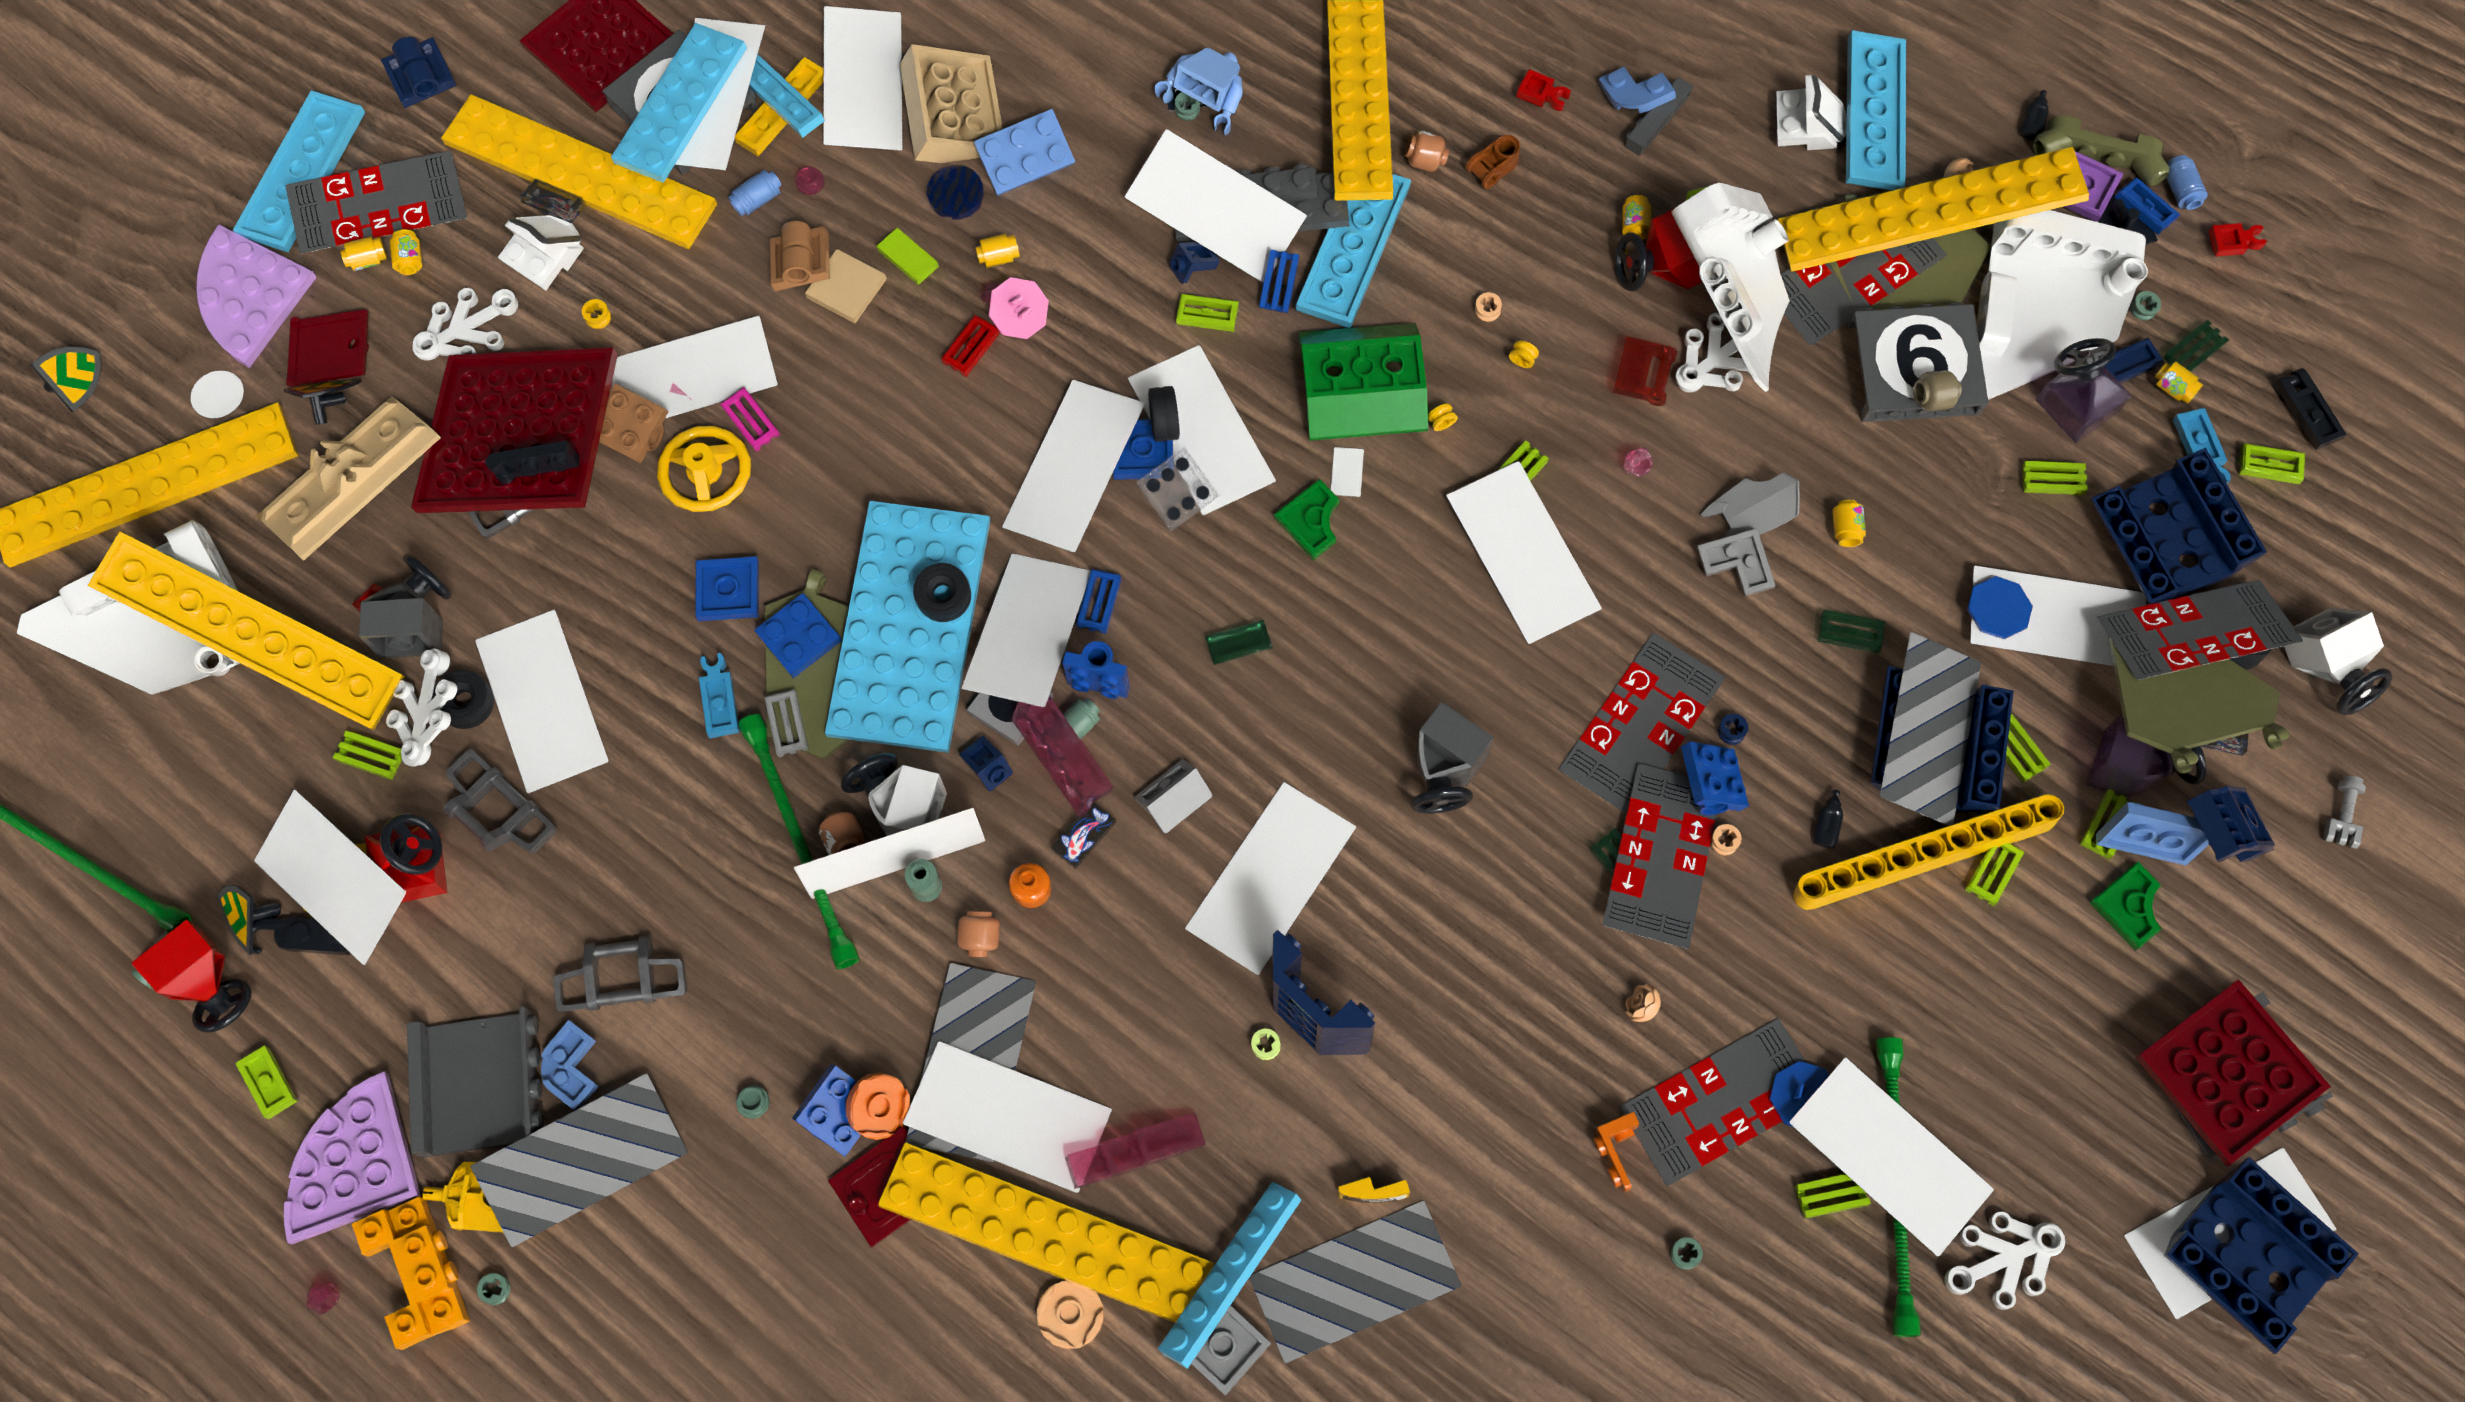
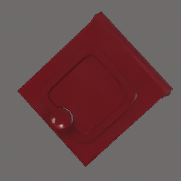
[286,309,369,387]
[828,1126,918,1248]

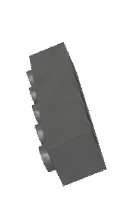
[1625,77,1693,156]

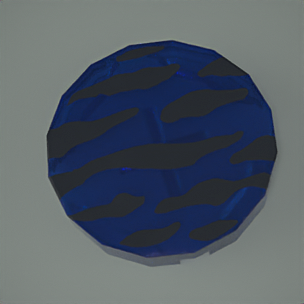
[927,165,984,220]

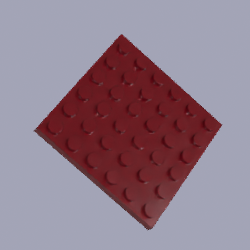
[411,347,618,513]

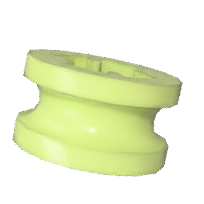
[1251,1028,1281,1060]

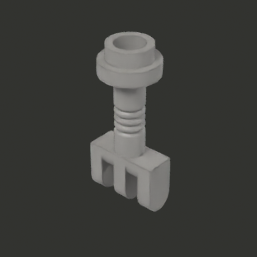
[2323,776,2366,849]

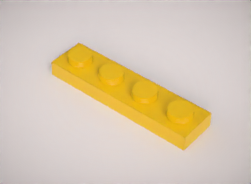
[734,57,824,157]

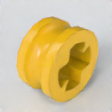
[582,299,611,329]
[1509,340,1539,368]
[1428,403,1458,431]

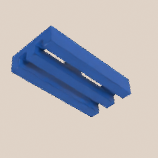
[2114,177,2180,235]
[1259,249,1300,314]
[1076,569,1122,634]

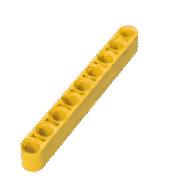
[1793,794,2064,910]

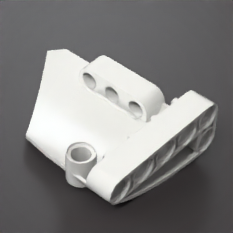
[1671,183,1790,392]
[1977,210,2148,400]
[17,520,240,695]

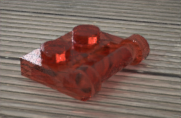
[1613,336,1678,406]

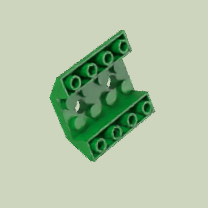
[1299,323,1428,441]

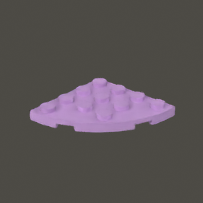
[196,225,317,368]
[284,1071,421,1244]

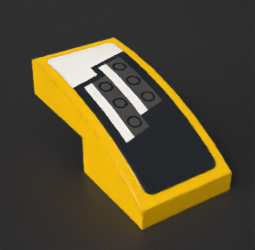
[1337,1177,1410,1203]

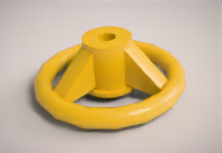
[657,426,751,512]

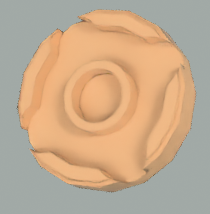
[1037,1280,1104,1349]

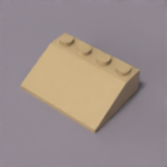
[900,44,1003,163]

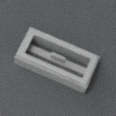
[764,689,809,757]

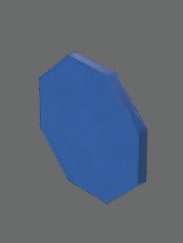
[1967,576,2033,639]
[1769,1061,1830,1127]

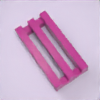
[720,387,780,452]

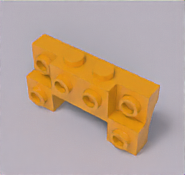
[352,1196,470,1350]

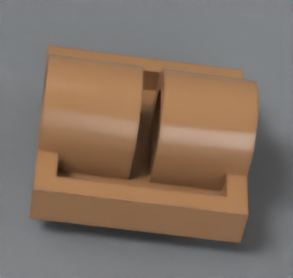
[770,221,830,291]
[599,383,669,464]

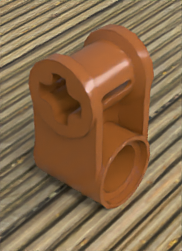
[1465,135,1520,189]

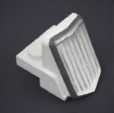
[1777,75,1847,150]
[498,215,584,291]

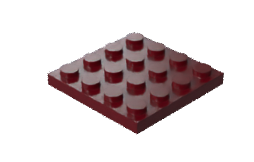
[519,0,674,113]
[2135,979,2331,1166]

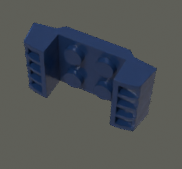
[2187,786,2275,862]

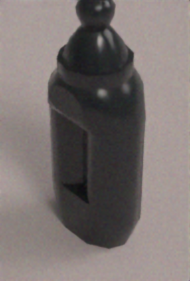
[2021,90,2049,140]
[1814,790,1843,849]

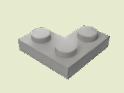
[1697,528,1775,597]

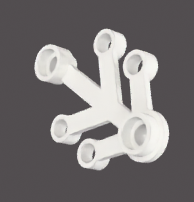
[412,288,518,360]
[1675,313,1751,393]
[386,648,457,767]
[1945,1212,2065,1310]

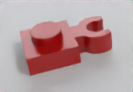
[1516,69,1571,111]
[2208,223,2267,257]

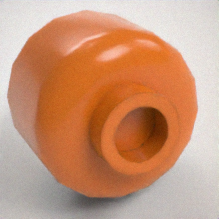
[1009,863,1052,908]

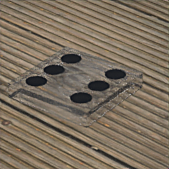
[1135,447,1219,532]

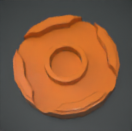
[846,1072,910,1140]

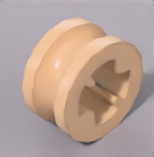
[1475,292,1502,322]
[1711,824,1742,856]

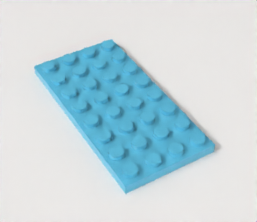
[825,501,990,753]

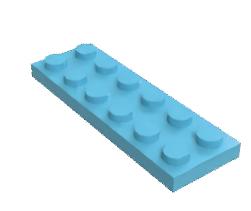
[611,23,747,183]
[1846,30,1906,191]
[233,90,366,253]
[1296,174,1411,328]

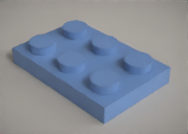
[973,109,1075,196]
[2096,802,2209,866]

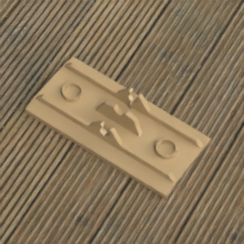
[256,396,441,561]

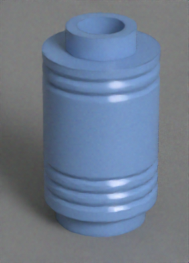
[2166,155,2208,210]
[728,169,782,216]

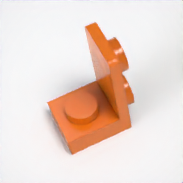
[1593,1112,1639,1193]

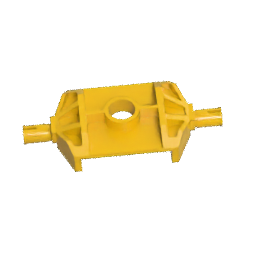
[423,1161,504,1233]

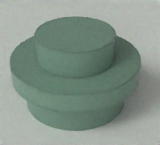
[736,1085,770,1119]

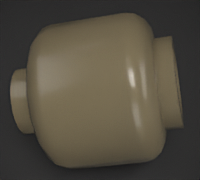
[1913,370,1962,411]

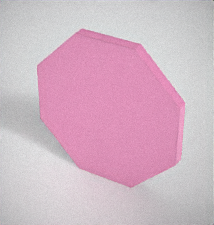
[988,277,1049,339]

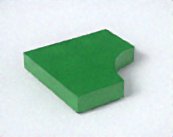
[1274,479,1339,561]
[2089,861,2162,951]

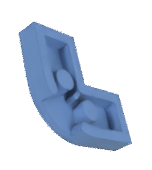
[1599,67,1676,113]
[541,1020,599,1111]

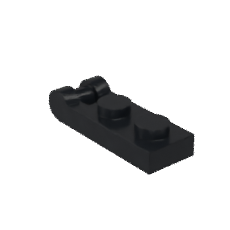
[2272,368,2347,450]
[485,441,580,484]

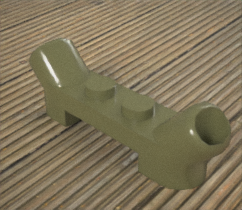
[2033,115,2170,187]

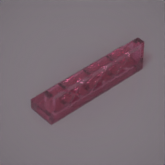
[1011,696,1113,817]

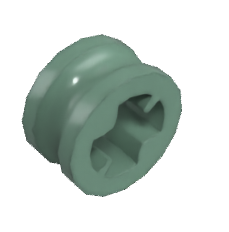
[1175,92,1200,121]
[2130,291,2161,320]
[1670,1237,1703,1270]
[477,1273,510,1305]

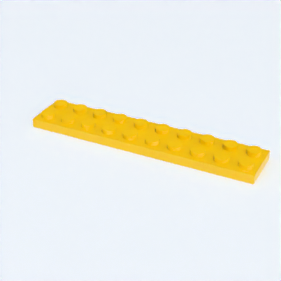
[1327,0,1393,201]
[441,94,717,249]
[1778,147,2089,272]
[0,402,299,568]
[87,532,405,730]
[878,1142,1214,1323]

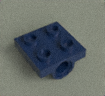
[381,37,457,108]

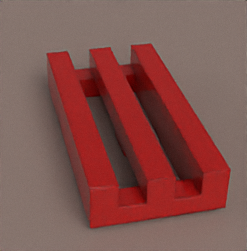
[941,315,1000,377]

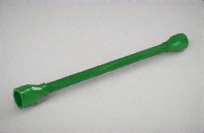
[738,714,860,970]
[0,803,191,933]
[1876,1037,1921,1337]

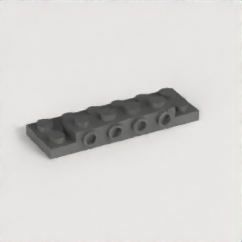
[1175,164,1350,244]

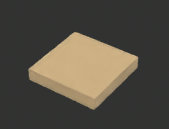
[805,249,887,323]

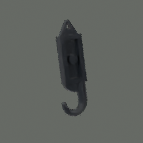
[253,917,350,955]

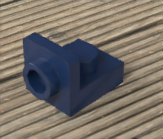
[1169,242,1220,284]
[959,736,1013,791]

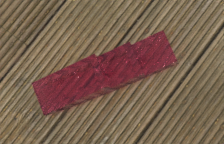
[1065,1113,1206,1189]

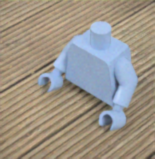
[1155,48,1243,135]

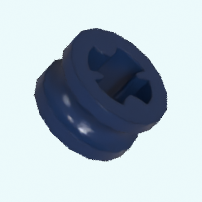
[1718,714,1748,745]

